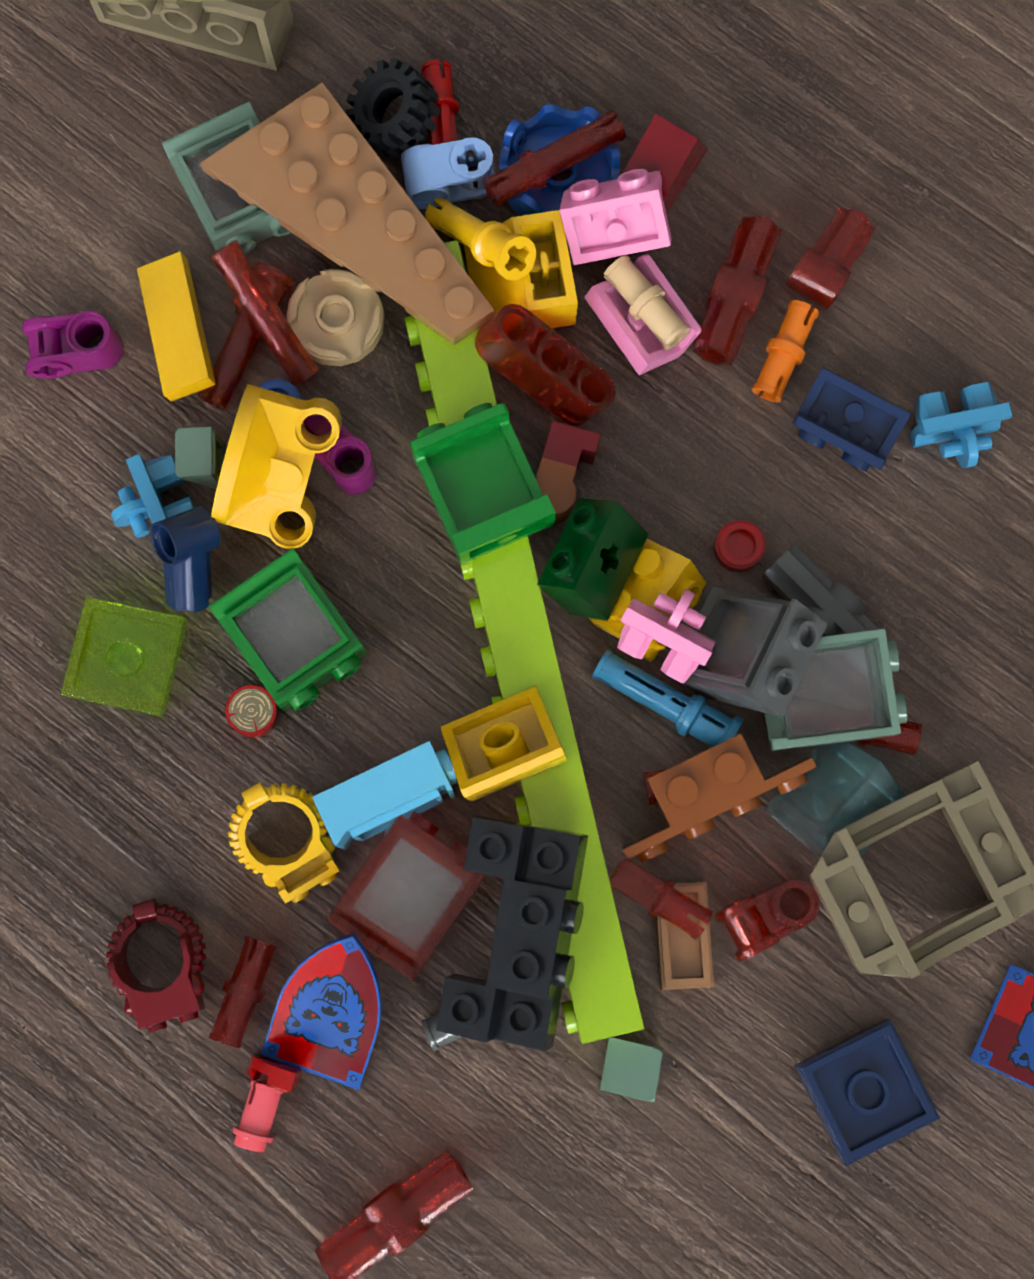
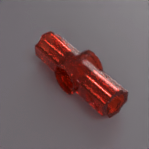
[692,215,782,366]
[315,1149,474,1279]

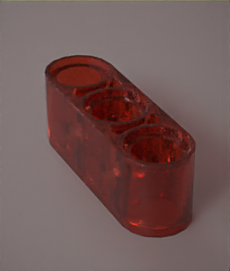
[475,304,616,426]

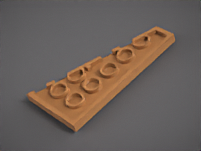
[200,83,495,345]

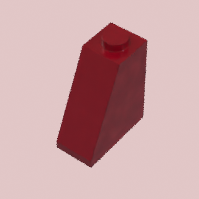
[622,114,708,214]

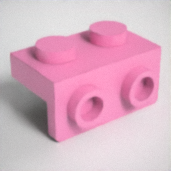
[584,254,701,375]

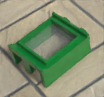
[208,548,367,712]

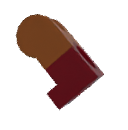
[536,421,601,524]

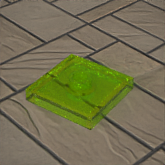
[60,597,188,718]

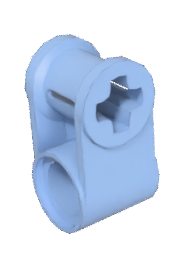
[401,138,496,209]

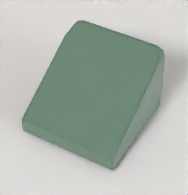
[175,427,224,489]
[600,1037,663,1103]

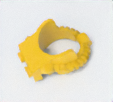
[228,782,339,904]

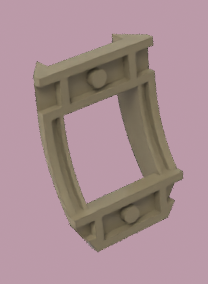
[809,761,1034,979]

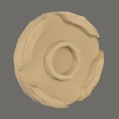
[286,268,385,367]

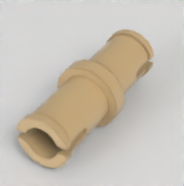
[604,255,691,350]

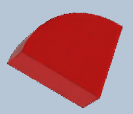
[247,1054,302,1094]

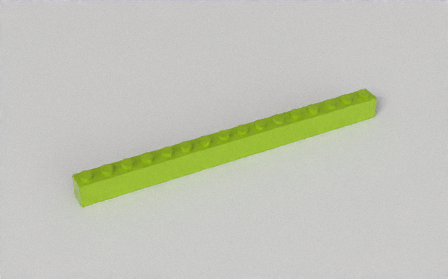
[404,240,644,1044]

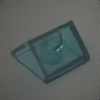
[764,742,906,858]

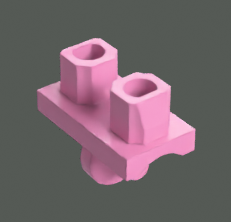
[617,589,716,683]

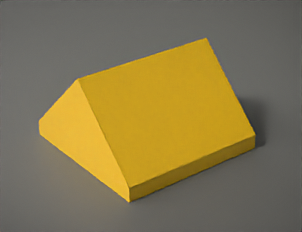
[441,686,568,802]

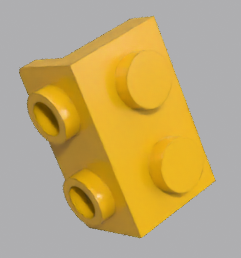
[589,539,706,662]

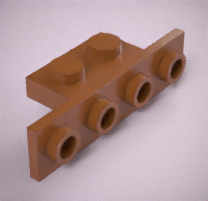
[622,733,817,863]

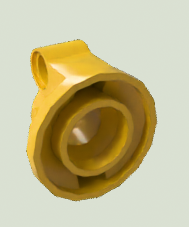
[211,384,342,549]

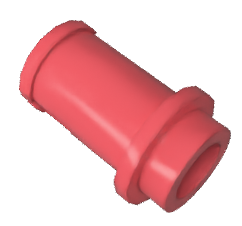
[232,1080,283,1153]

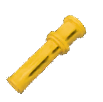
[425,198,536,281]

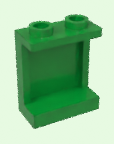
[410,403,556,565]

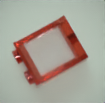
[326,812,487,981]

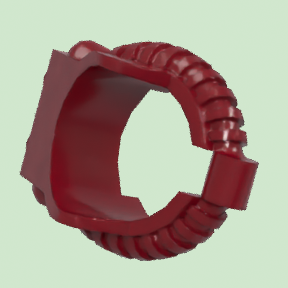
[106,899,206,1033]

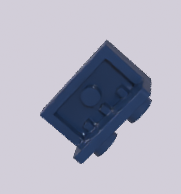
[792,367,911,472]

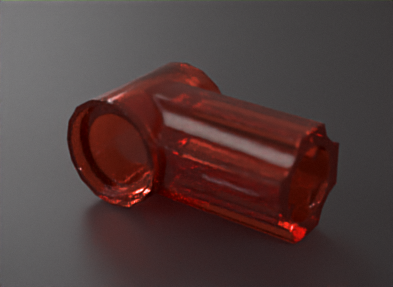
[786,207,876,311]

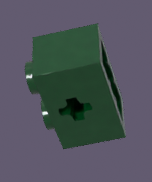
[537,498,649,621]

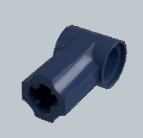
[150,506,220,613]

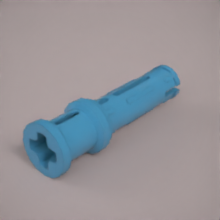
[592,649,744,747]

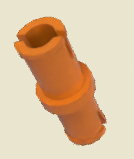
[752,300,819,403]

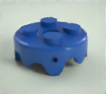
[499,104,620,216]

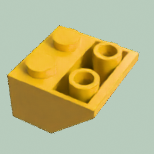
[464,210,578,340]

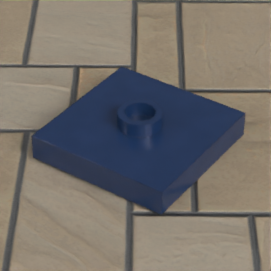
[794,1019,940,1166]

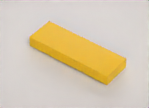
[137,251,216,402]

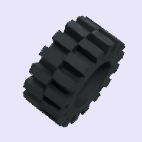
[346,59,440,158]

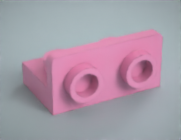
[560,169,672,265]

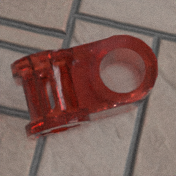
[714,880,820,962]

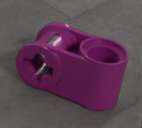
[22,311,124,379]

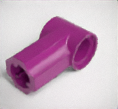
[304,414,377,495]

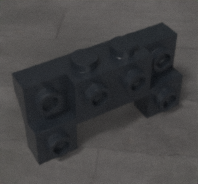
[436,816,588,1051]

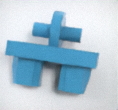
[909,382,1012,469]
[111,454,195,538]

